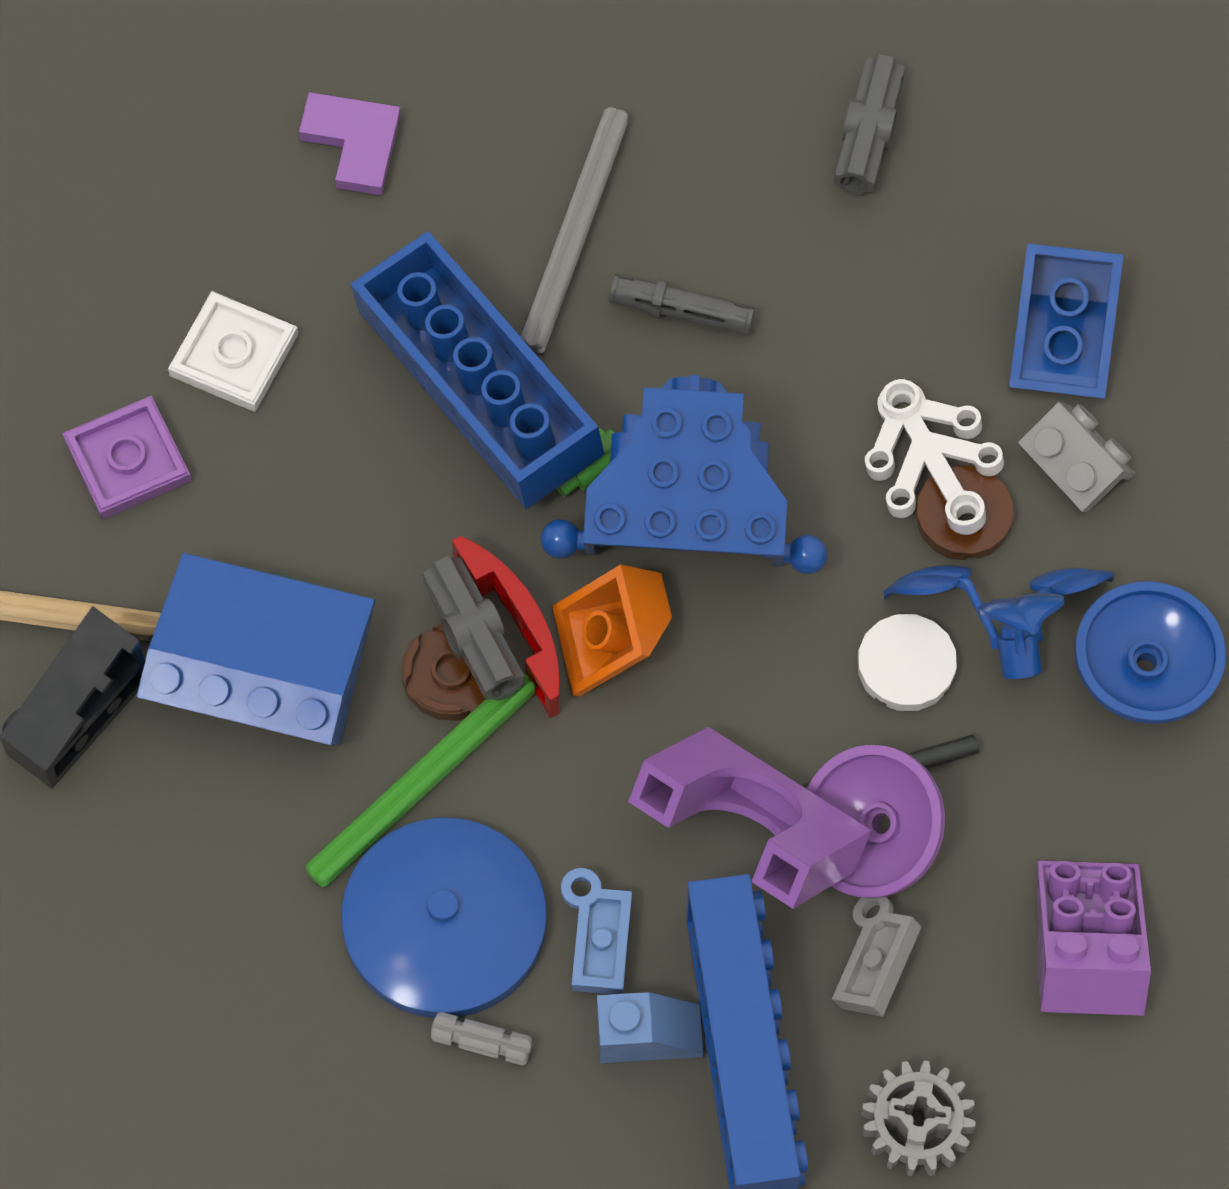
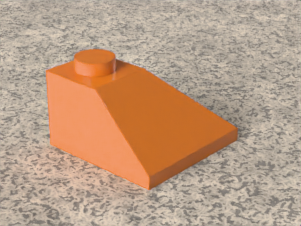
[552,564,672,697]

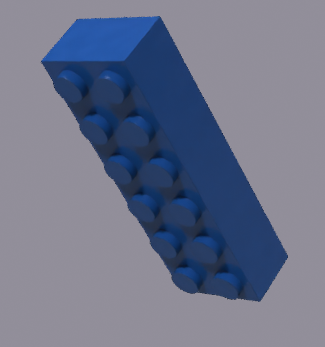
[350,231,605,509]
[685,874,808,1189]

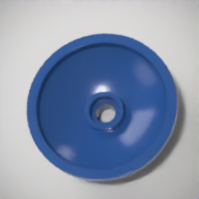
[1075,581,1226,724]

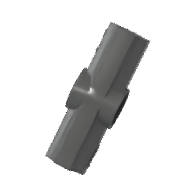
[834,54,905,196]
[423,556,524,701]

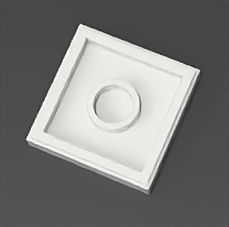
[168,291,298,412]

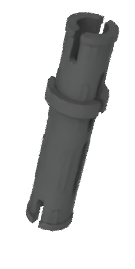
[609,272,755,336]

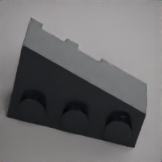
[0,606,145,789]

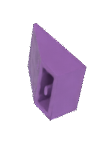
[1037,861,1151,1016]

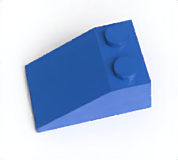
[1009,243,1124,399]

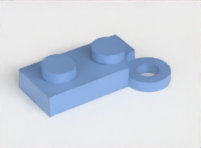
[561,868,632,994]

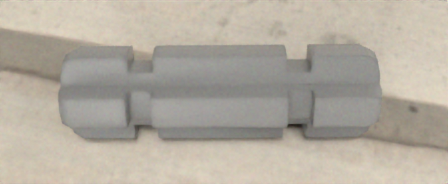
[431,1012,532,1065]

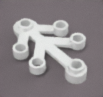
[865,379,1004,535]

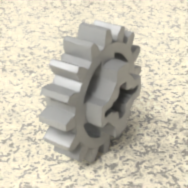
[861,1061,976,1177]

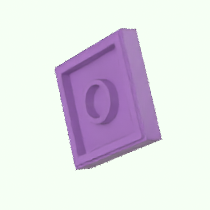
[62,395,192,520]

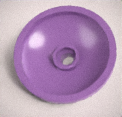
[807,745,945,898]

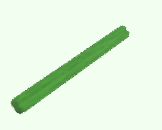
[306,672,535,887]

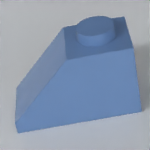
[597,992,704,1064]

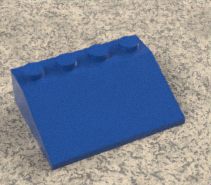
[137,553,376,745]

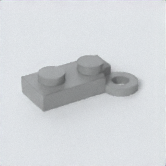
[832,897,921,1017]

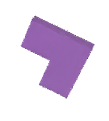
[299,92,401,196]

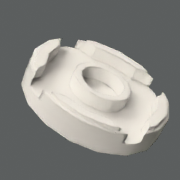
[857,614,957,711]

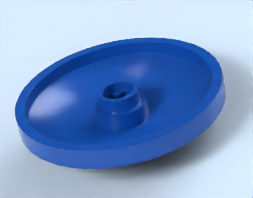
[341,818,546,1018]

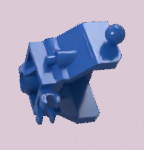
[541,375,827,574]

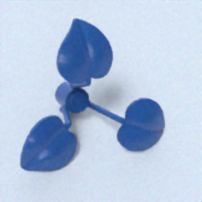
[883,565,1114,679]

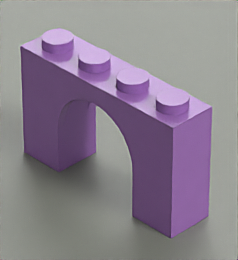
[628,727,872,909]

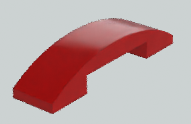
[452,536,560,718]

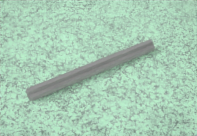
[521,107,628,354]

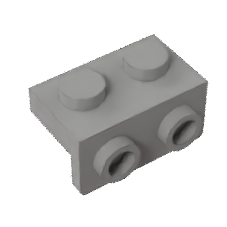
[1018,402,1136,513]

